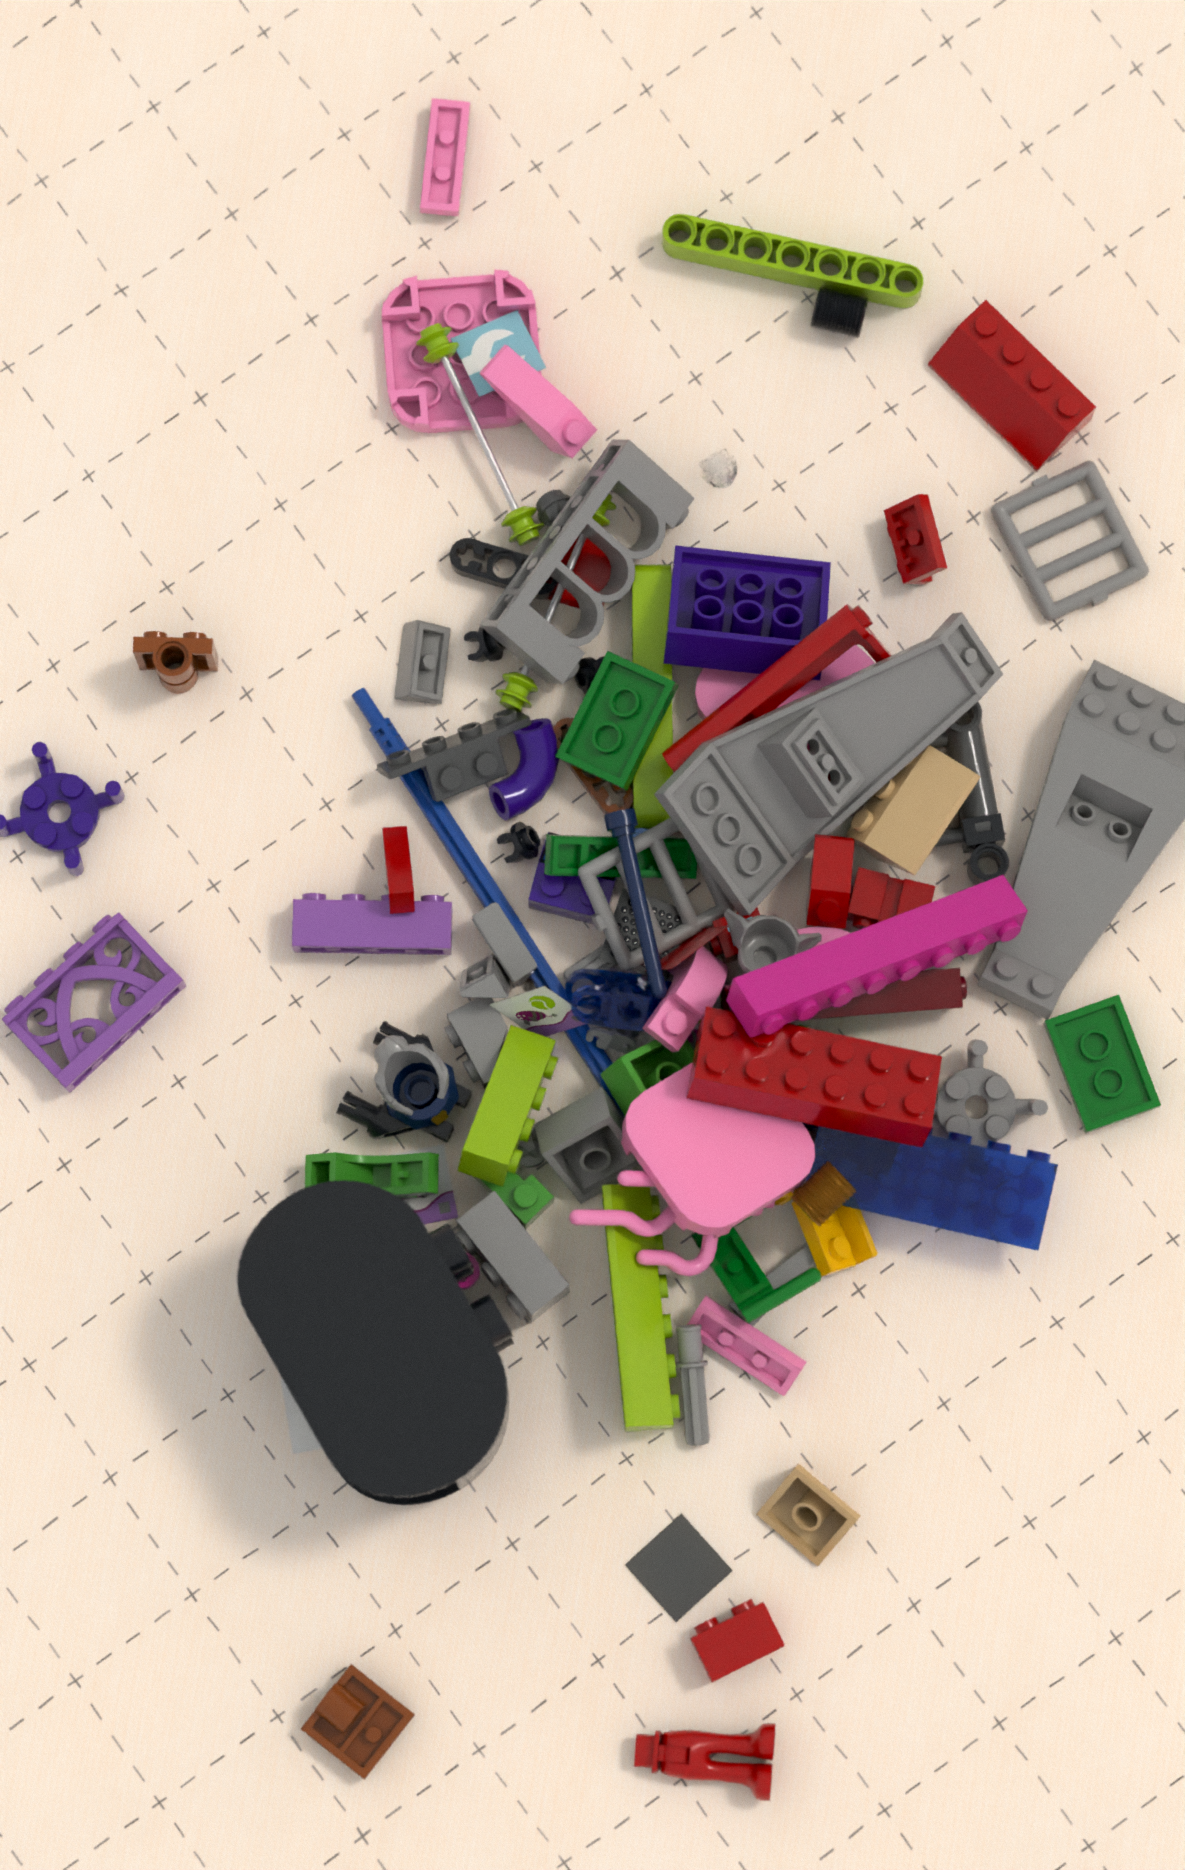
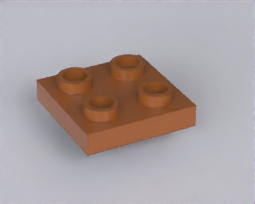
[301,1664,415,1780]

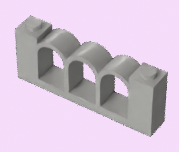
[480,439,695,684]

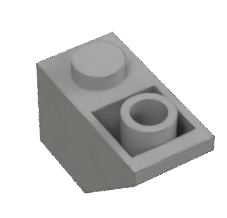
[444,998,508,1089]

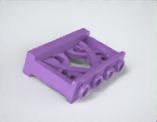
[2,912,186,1093]

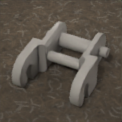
[586,1007,640,1054]

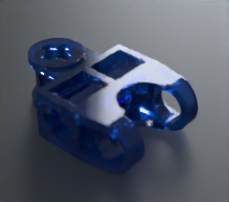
[565,969,672,1032]

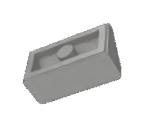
[394,620,451,704]
[472,902,537,986]
[459,954,510,998]

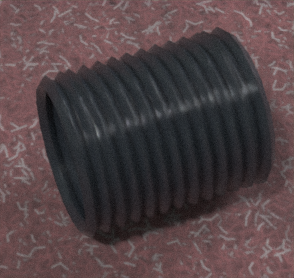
[810,286,868,338]

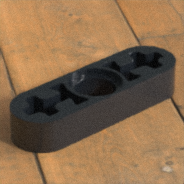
[450,538,559,599]

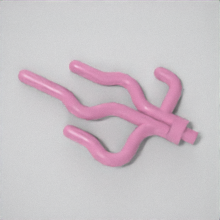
[569,1170,775,1276]

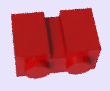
[847,867,936,929]
[690,1599,785,1683]

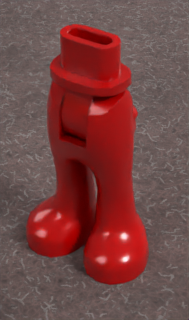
[634,1723,776,1801]

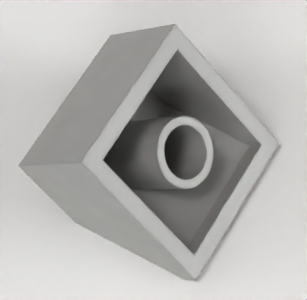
[534,1087,643,1204]

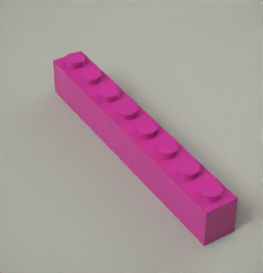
[726,875,1028,1038]

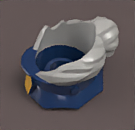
[374,1035,459,1130]

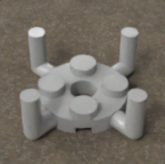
[934,1039,1048,1176]

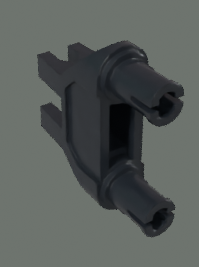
[336,1021,472,1143]

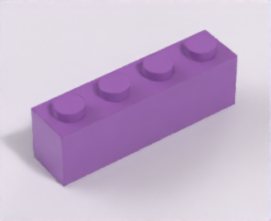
[292,893,453,955]

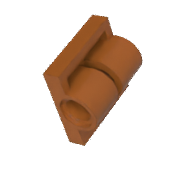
[133,631,218,693]

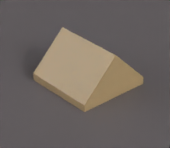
[756,1463,860,1566]

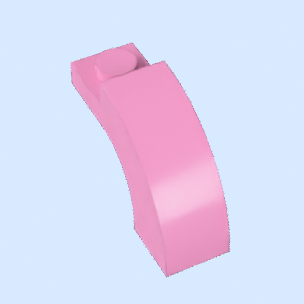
[642,946,728,1053]

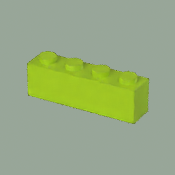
[457,1025,559,1187]

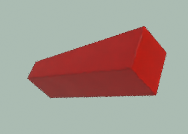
[382,826,415,914]

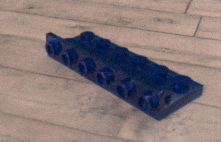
[806,1126,1058,1251]

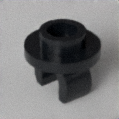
[464,626,505,662]
[575,657,604,694]
[497,822,540,863]

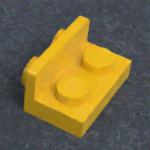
[791,1193,877,1277]

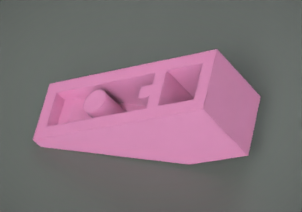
[479,344,597,458]

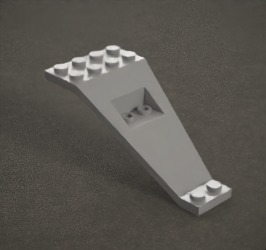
[654,612,1003,916]
[977,660,1185,1020]

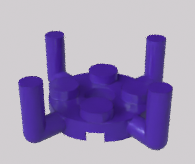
[0,742,124,876]

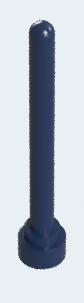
[604,808,667,999]

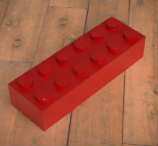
[686,1006,942,1148]

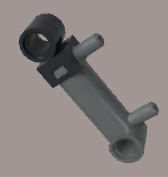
[930,702,1009,885]

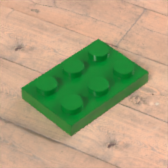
[555,651,679,791]
[1043,994,1161,1134]

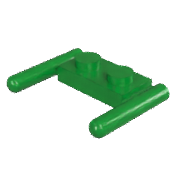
[691,1208,821,1324]

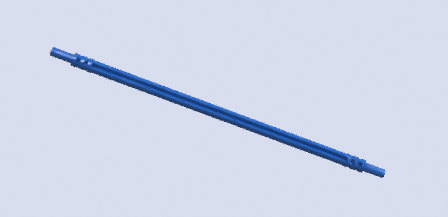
[352,688,625,1117]

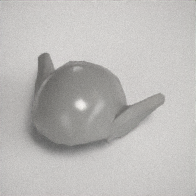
[724,909,822,974]

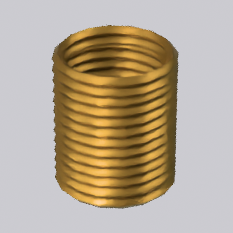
[791,1161,856,1226]

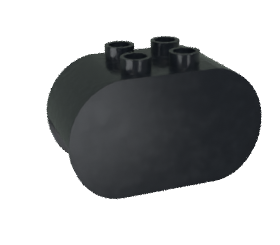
[237,1180,514,1505]

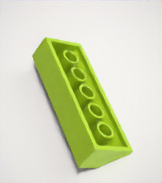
[602,1184,680,1432]

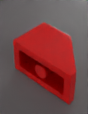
[806,834,854,929]

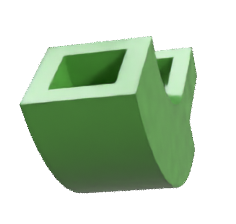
[305,1152,439,1199]

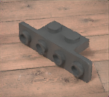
[377,709,531,802]

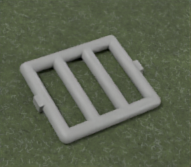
[991,461,1149,621]
[578,818,734,971]

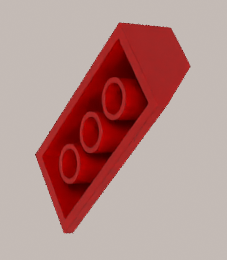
[928,300,1096,472]

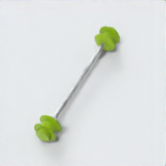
[416,323,544,546]
[495,494,617,712]

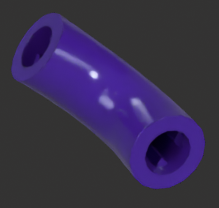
[489,718,559,821]

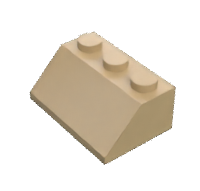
[845,745,980,876]

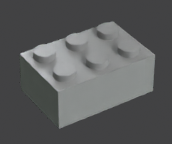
[456,1191,570,1322]

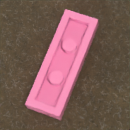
[420,98,470,217]
[687,1296,806,1396]

